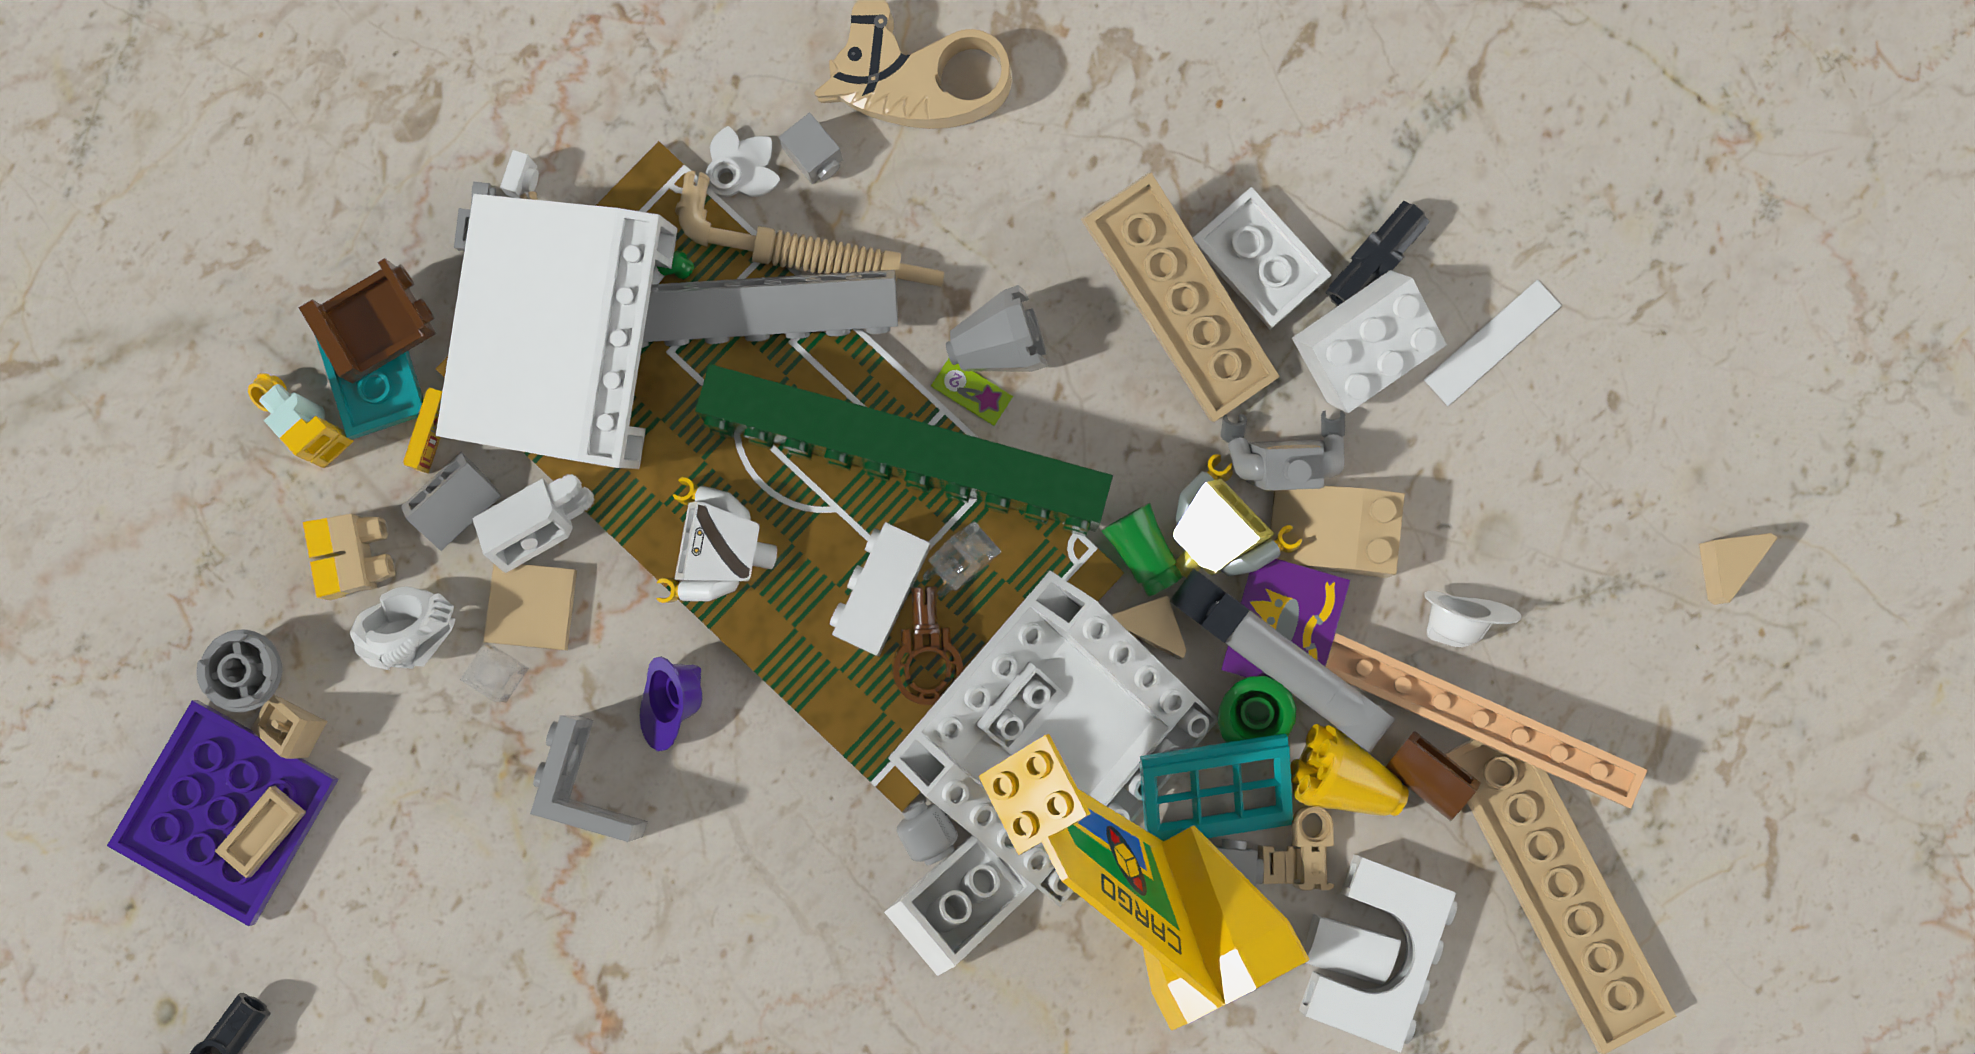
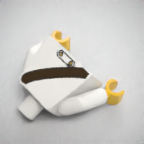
[656,477,777,603]

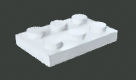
[1193,187,1332,330]

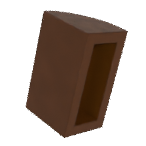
[1385,731,1481,821]

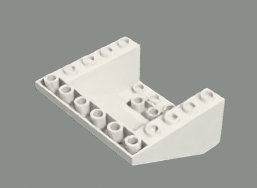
[436,194,678,469]
[888,571,1218,907]

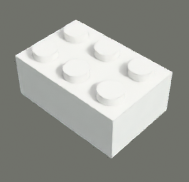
[1292,270,1447,413]

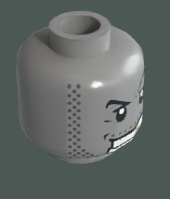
[897,800,958,865]

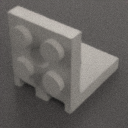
[530,715,648,842]

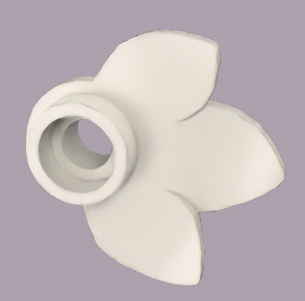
[706,126,780,197]

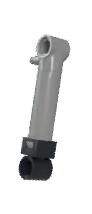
[1170,568,1395,752]

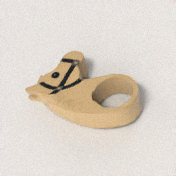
[814,0,1012,129]

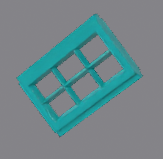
[1139,734,1293,841]

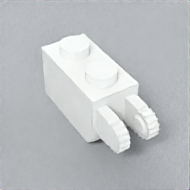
[472,474,595,573]

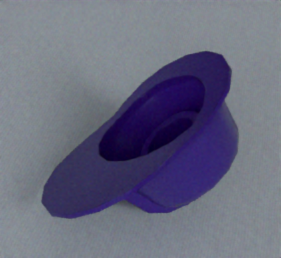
[639,656,703,751]

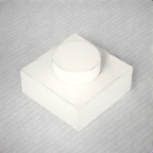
[500,150,539,198]

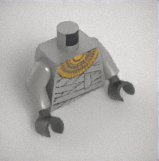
[1221,411,1345,490]

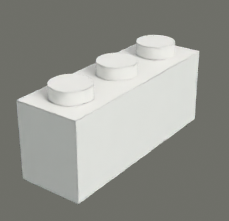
[830,522,931,657]

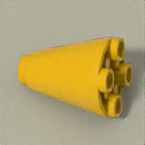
[1290,724,1409,816]

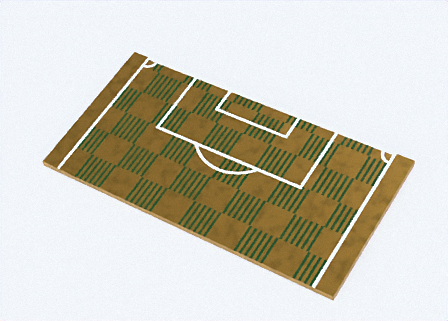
[435,141,1124,812]

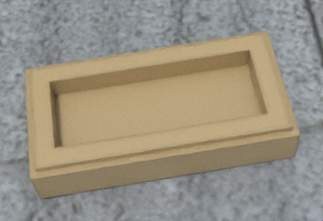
[215,786,306,878]

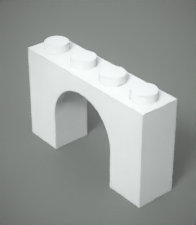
[1299,855,1457,1053]

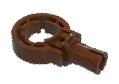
[892,586,963,705]

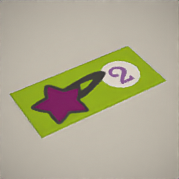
[931,358,1014,426]

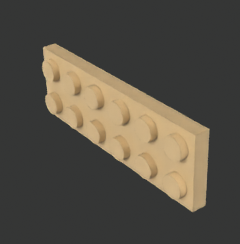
[1081,172,1280,422]

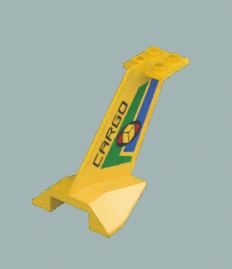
[978,734,1310,1031]

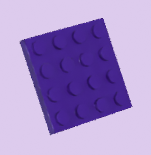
[107,700,339,926]

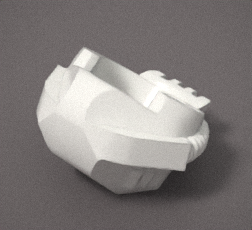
[350,586,456,670]

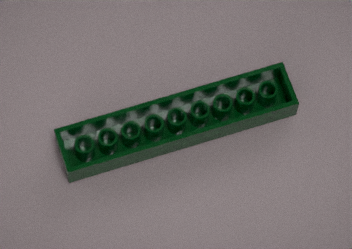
[695,364,1113,536]

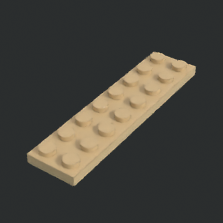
[1444,739,1677,1054]

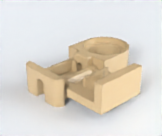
[1258,806,1334,891]

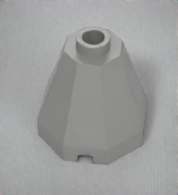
[946,285,1047,372]

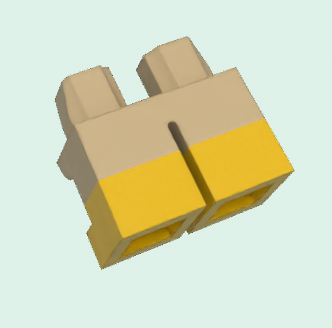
[303,514,395,601]

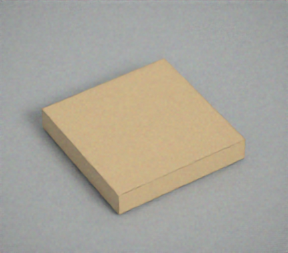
[484,563,577,651]

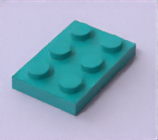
[315,337,424,440]

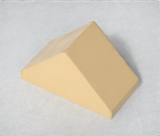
[1699,533,1777,605]
[1112,596,1187,659]
[251,694,328,759]

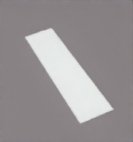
[1424,280,1562,406]

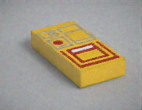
[403,387,443,474]

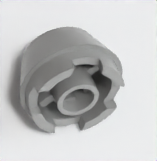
[197,629,282,712]

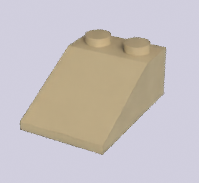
[1270,486,1405,578]

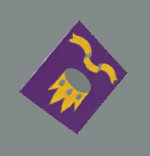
[1221,559,1351,678]

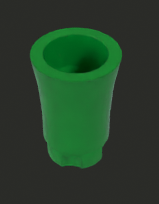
[1101,503,1183,597]

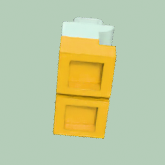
[259,384,354,468]

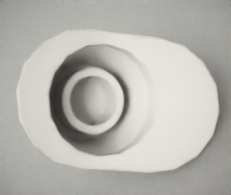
[1424,591,1522,647]

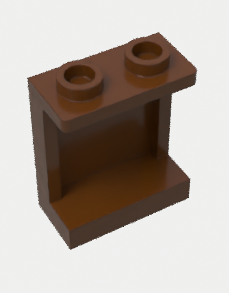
[298,258,436,384]

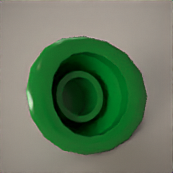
[1218,676,1296,743]

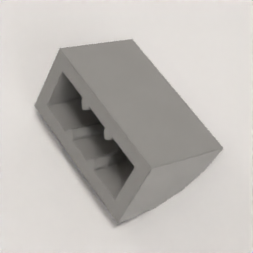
[401,452,501,551]

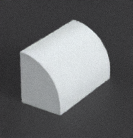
[1304,914,1401,985]

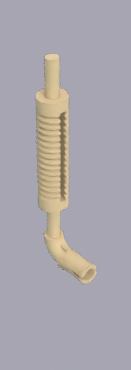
[675,171,944,287]

